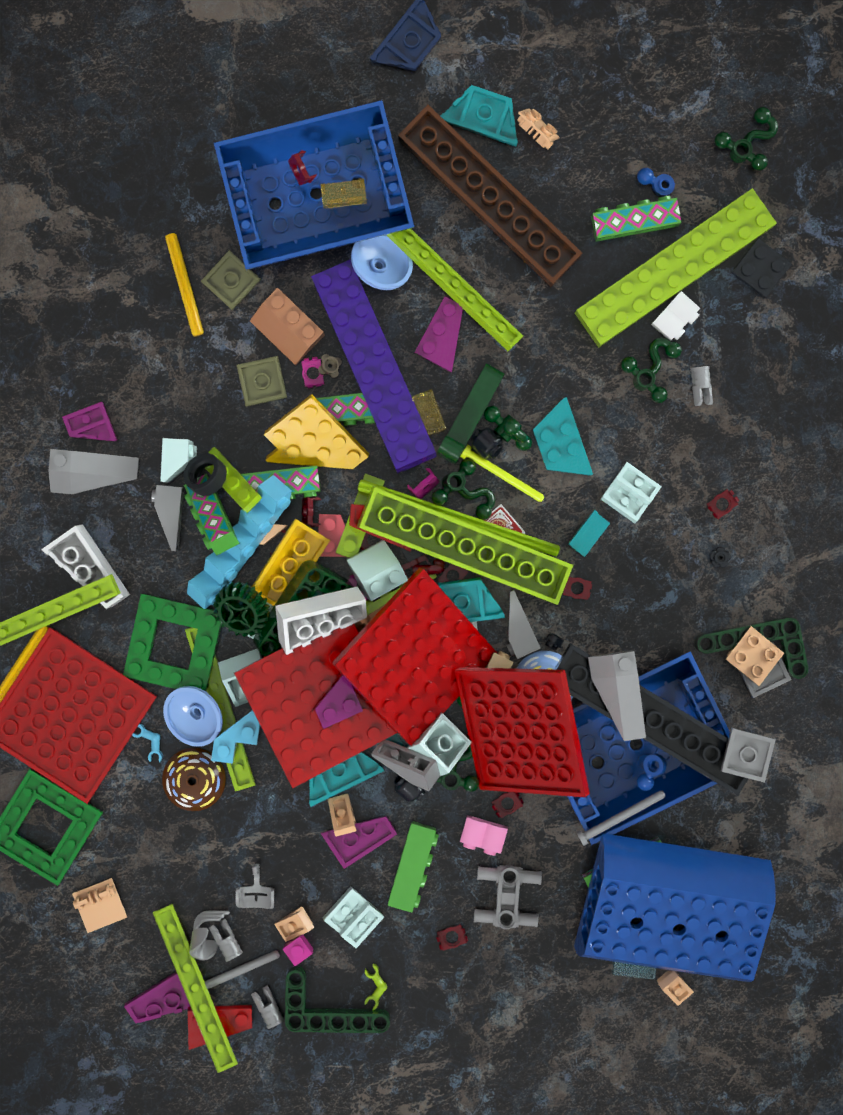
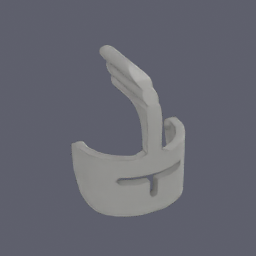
[236,864,274,909]
[189,911,230,961]

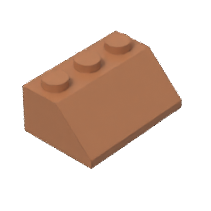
[250,288,325,365]

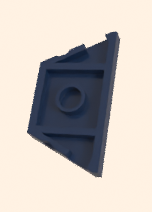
[370,0,441,71]

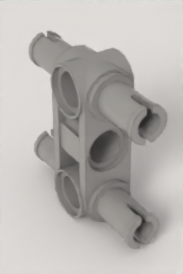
[474,864,542,929]

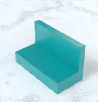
[568,510,610,557]

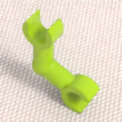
[365,963,387,1010]

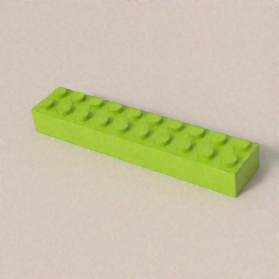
[575,188,777,348]
[356,487,573,605]

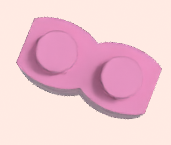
[460,815,508,856]

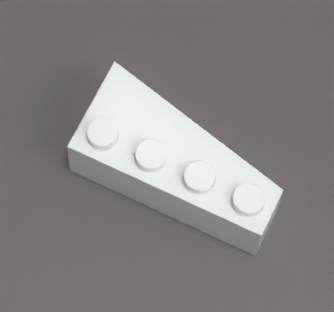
[41,525,130,609]
[275,586,367,655]

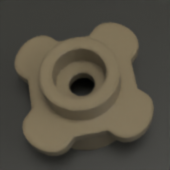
[318,354,342,378]

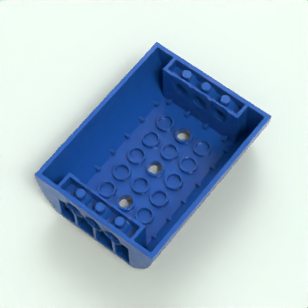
[214,100,414,270]
[567,651,730,845]
[574,833,775,982]

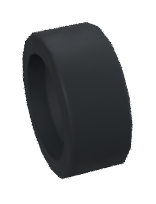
[184,453,227,496]

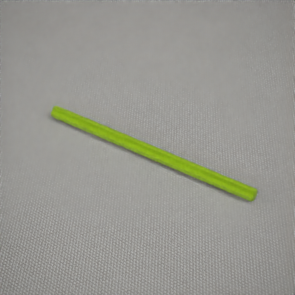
[358,480,560,556]

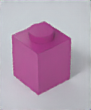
[283,935,314,966]

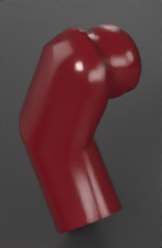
[412,559,445,575]

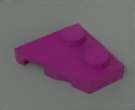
[62,402,117,441]
[314,675,363,729]

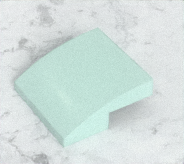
[601,462,662,523]
[322,886,384,948]

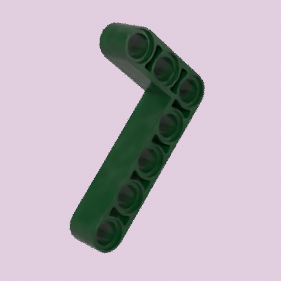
[437,363,505,465]
[253,560,354,656]
[694,617,808,679]
[285,966,390,1033]

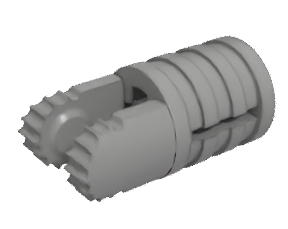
[690,366,713,406]
[209,919,243,962]
[251,985,285,1029]

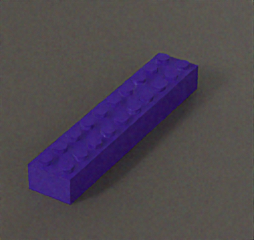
[311,260,437,474]

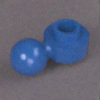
[637,168,675,197]
[637,754,667,791]

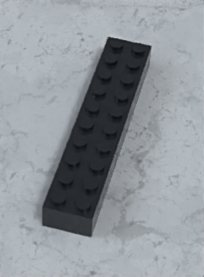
[554,643,749,796]

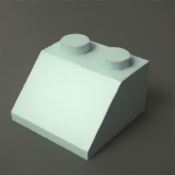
[161,438,197,483]
[346,540,408,601]
[218,649,262,707]
[407,713,471,776]

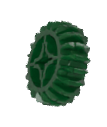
[213,581,271,637]

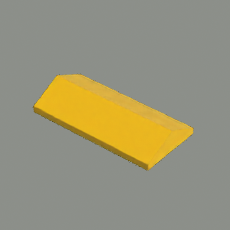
[251,519,330,606]

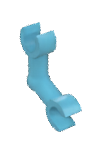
[132,724,163,762]

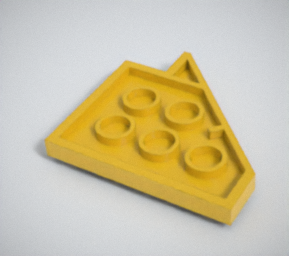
[264,394,369,469]

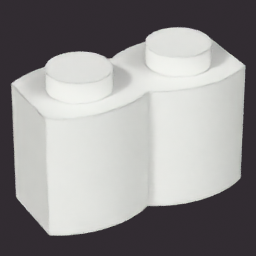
[651,291,700,341]

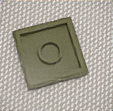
[201,250,261,311]
[237,356,287,407]

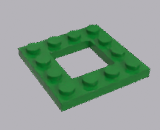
[123,593,222,692]
[0,768,103,886]

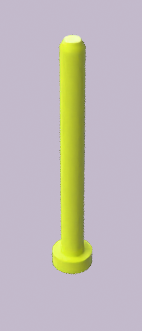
[460,444,544,502]

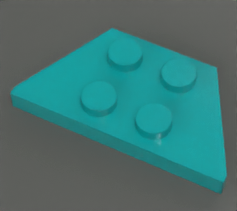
[440,85,518,147]
[533,397,593,476]
[437,577,505,622]
[309,752,384,807]

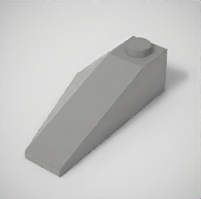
[49,449,139,494]
[588,650,646,741]

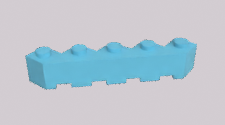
[187,475,292,609]
[211,710,260,764]

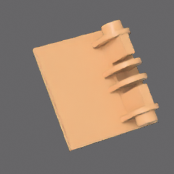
[517,109,560,149]
[726,626,784,686]
[72,878,127,933]

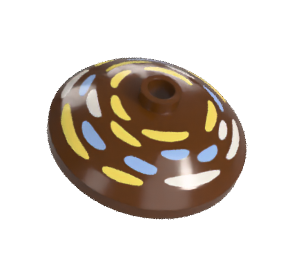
[162,747,226,811]

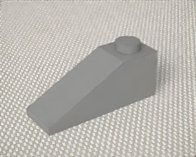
[152,485,184,551]
[506,590,541,659]
[371,739,440,791]

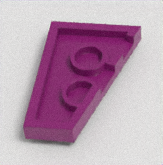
[414,297,463,373]
[321,816,397,869]
[124,972,190,1024]

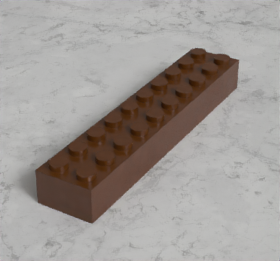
[398,105,582,287]

